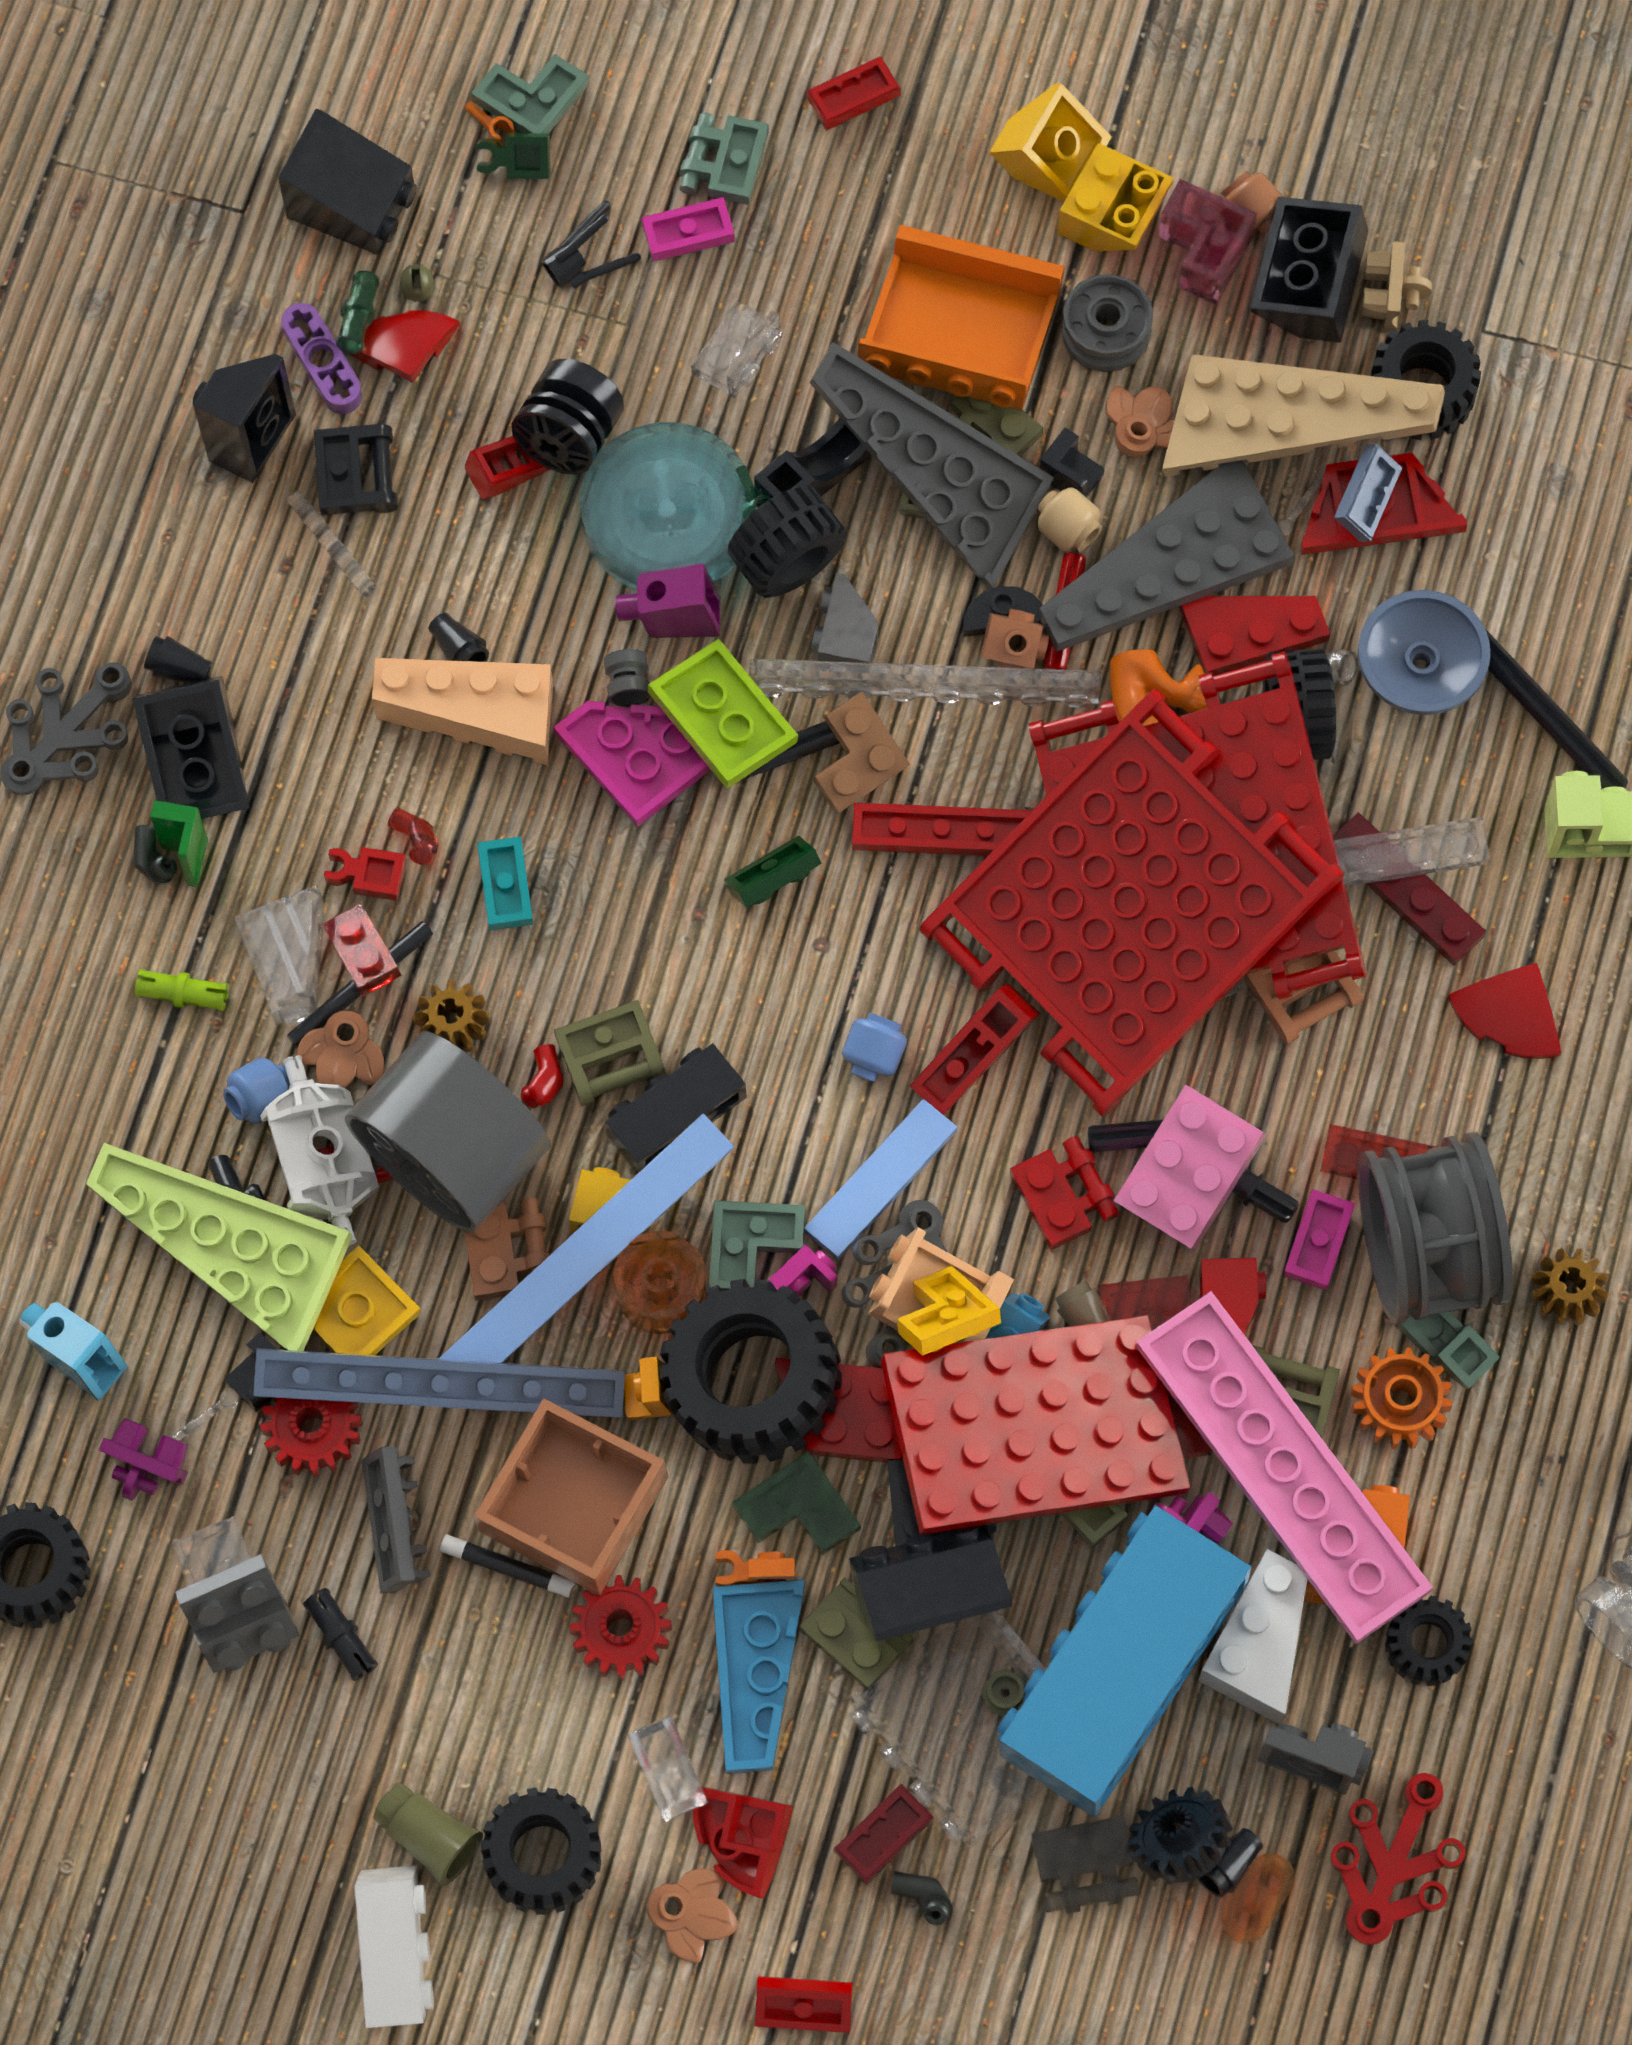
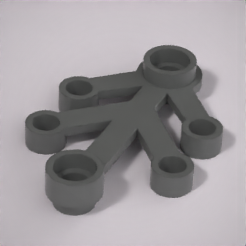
[0,663,132,795]
[842,1200,947,1368]

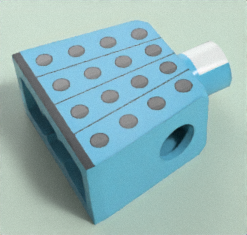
[19,1302,128,1401]

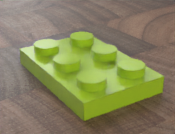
[648,639,798,789]

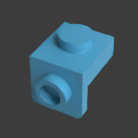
[985,1293,1051,1339]

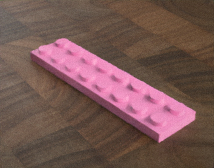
[1136,1291,1433,1644]

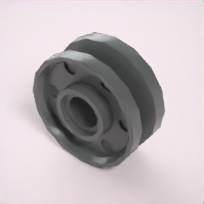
[1062,274,1153,372]

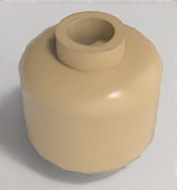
[1038,488,1102,552]

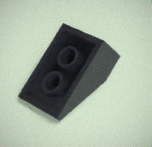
[133,676,250,819]

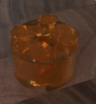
[614,1231,707,1334]

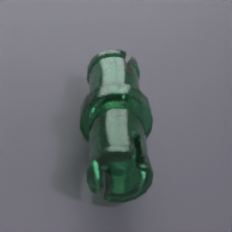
[336,270,380,354]

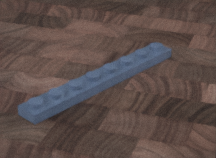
[253,1348,625,1418]

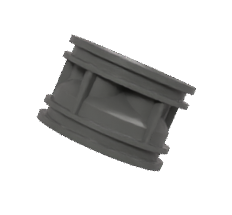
[1358,1132,1513,1324]

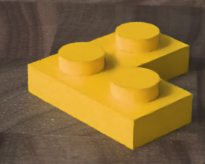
[897,1266,1001,1356]

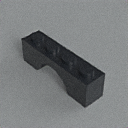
[754,371,887,505]

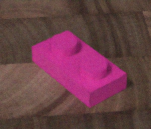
[642,197,735,262]
[1283,1189,1355,1290]

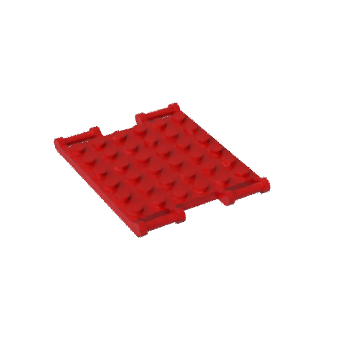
[1029,651,1367,1000]
[919,689,1344,1117]

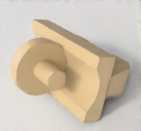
[1361,242,1432,331]

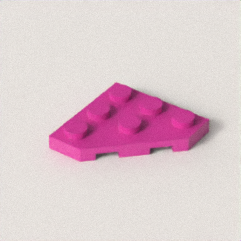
[553,701,711,827]

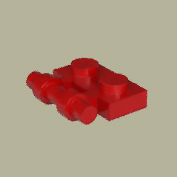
[1010,1136,1120,1250]

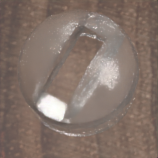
[1325,649,1358,686]

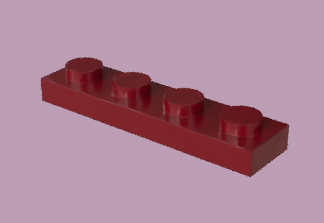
[1333,812,1486,966]

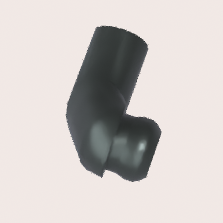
[891,1871,952,1925]

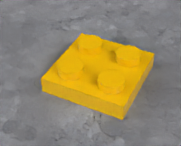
[312,1245,421,1355]

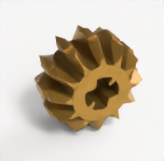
[413,979,490,1052]
[1531,1248,1609,1326]

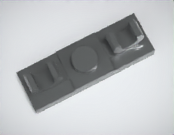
[362,1446,431,1594]

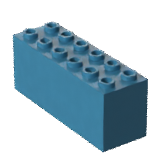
[997,1505,1251,1818]

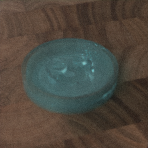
[580,422,754,589]

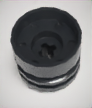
[511,359,624,475]

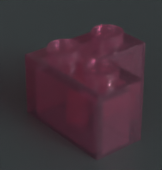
[1159,179,1257,305]

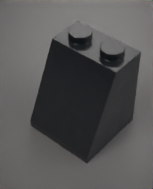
[278,108,417,255]

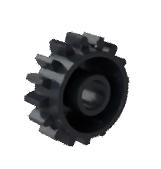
[1127,1787,1233,1884]

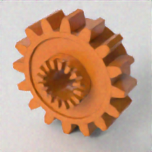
[1350,1347,1453,1450]

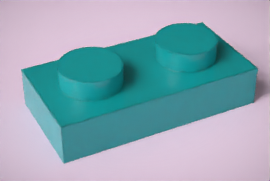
[477,836,534,931]

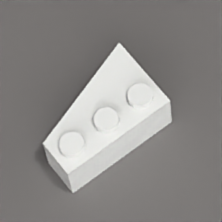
[1199,1549,1307,1725]

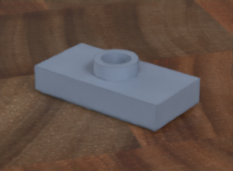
[1334,444,1402,542]

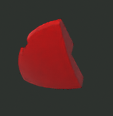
[342,310,460,383]
[1448,963,1562,1059]
[692,1785,793,1898]

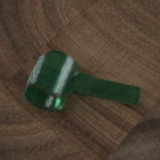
[736,465,771,519]

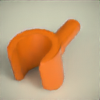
[465,101,514,145]

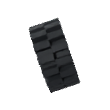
[1385,1596,1473,1686]

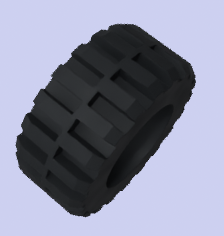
[659,1279,842,1464]

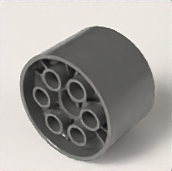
[345,1031,551,1233]

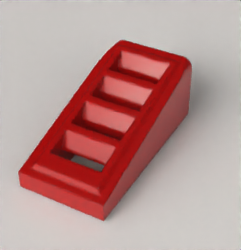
[465,436,550,500]

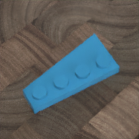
[713,1580,805,1774]

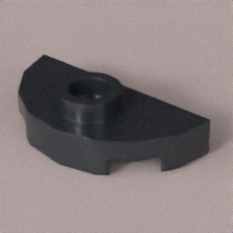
[963,586,1043,637]

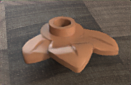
[1106,386,1175,457]
[296,1010,384,1089]
[646,1869,738,1963]

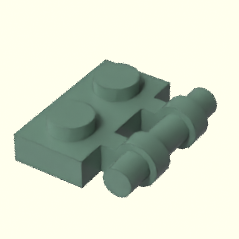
[679,113,769,205]

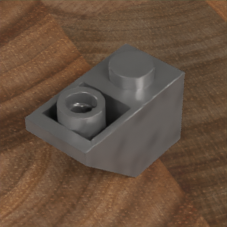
[811,573,878,679]

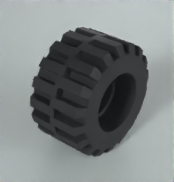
[1370,320,1481,440]
[727,486,847,598]
[1262,649,1336,760]
[0,1502,91,1629]
[481,1787,602,1915]

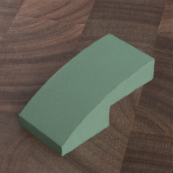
[1396,1312,1500,1390]

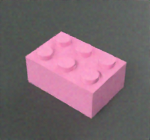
[1114,1084,1267,1251]

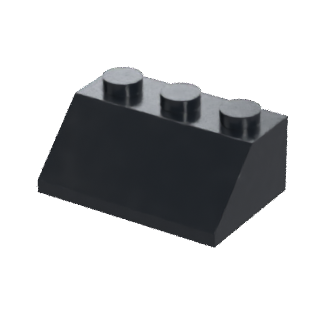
[1250,197,1369,343]
[192,354,296,483]
[849,1525,1013,1642]

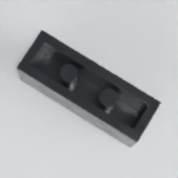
[605,1043,747,1174]

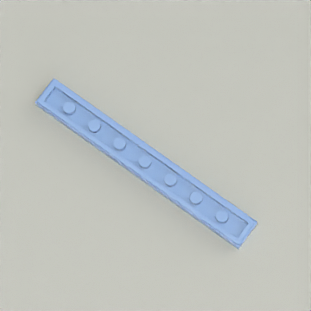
[438,1113,735,1363]

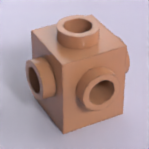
[980,609,1049,674]

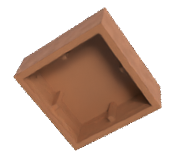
[474,1398,668,1595]

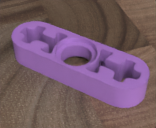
[282,303,362,414]

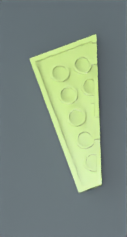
[86,1143,353,1351]

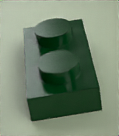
[724,836,822,908]

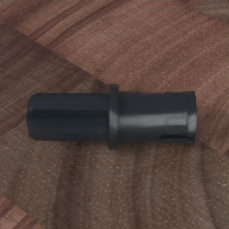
[1232,1169,1299,1223]

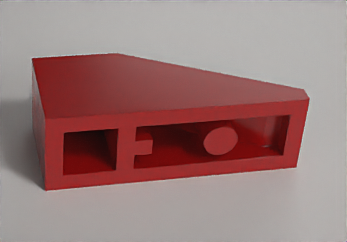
[910,983,1041,1115]
[1199,1258,1266,1336]

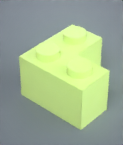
[1544,771,1632,858]

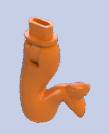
[1109,649,1207,726]

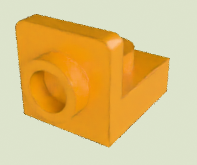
[624,1356,673,1420]

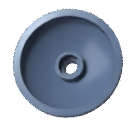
[1358,590,1490,715]

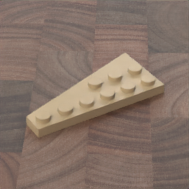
[1162,354,1445,477]

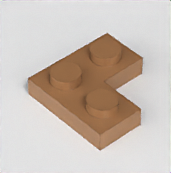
[812,691,910,814]

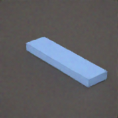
[804,1099,957,1261]

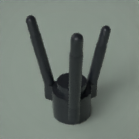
[541,200,641,289]

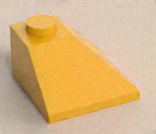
[989,83,1111,202]

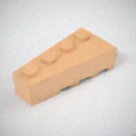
[372,658,553,766]

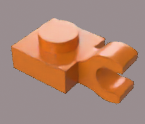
[715,1550,795,1586]

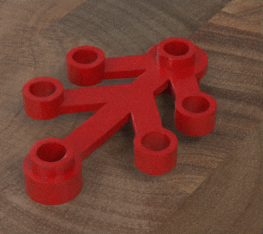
[1330,1773,1465,1945]

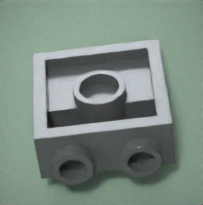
[175,1554,300,1673]
[1258,1724,1374,1795]

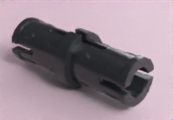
[303,1588,378,1681]

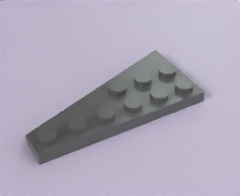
[809,343,1054,590]
[1038,460,1294,652]

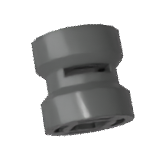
[604,649,651,707]

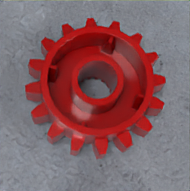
[260,1397,363,1477]
[569,1575,672,1680]

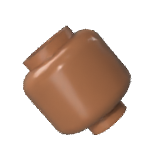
[1221,171,1283,235]

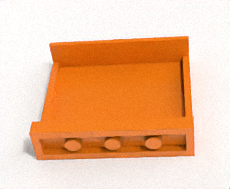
[858,225,1065,411]

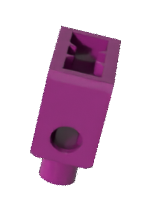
[615,563,720,638]

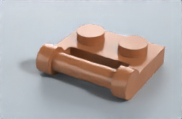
[1245,951,1364,1045]

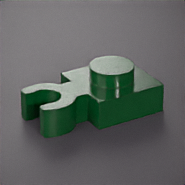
[476,133,551,179]

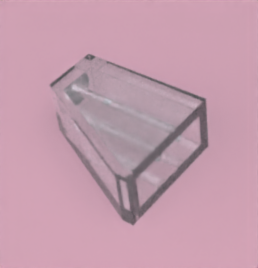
[234,885,325,1025]

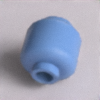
[842,1012,907,1082]
[223,1058,290,1124]

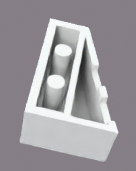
[355,1866,434,2028]

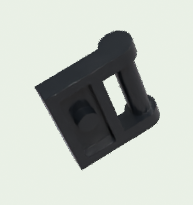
[314,424,398,515]

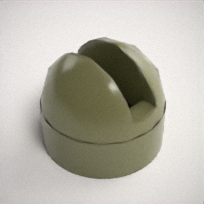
[400,264,435,302]

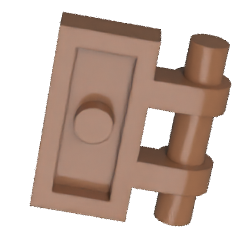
[464,1197,551,1301]

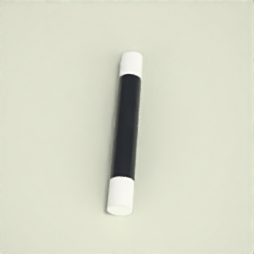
[440,1534,575,1598]

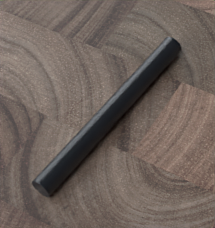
[287,921,433,1048]

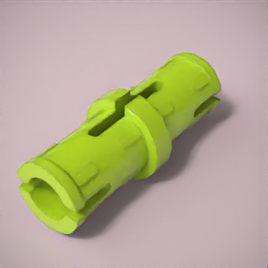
[135,969,229,1012]

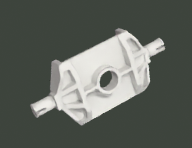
[260,1055,379,1246]

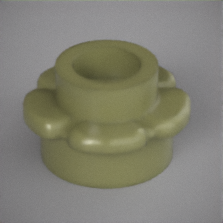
[982,1670,1026,1716]

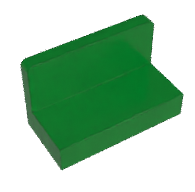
[150,800,208,887]

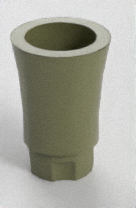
[373,1783,483,1886]

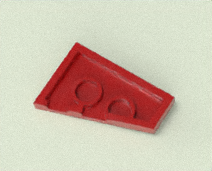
[1179,596,1331,676]

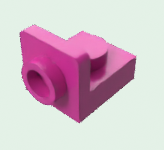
[767,1244,838,1297]

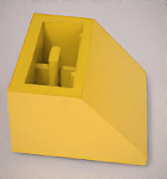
[1058,143,1174,252]

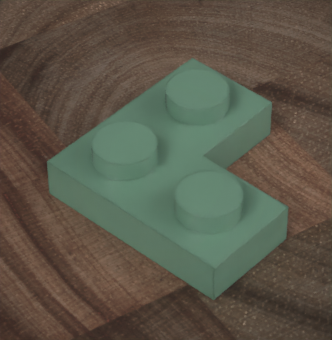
[471,54,589,133]
[709,1200,805,1291]

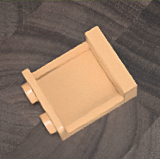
[868,1228,1014,1344]

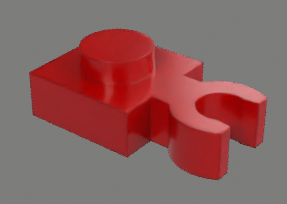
[324,847,406,901]

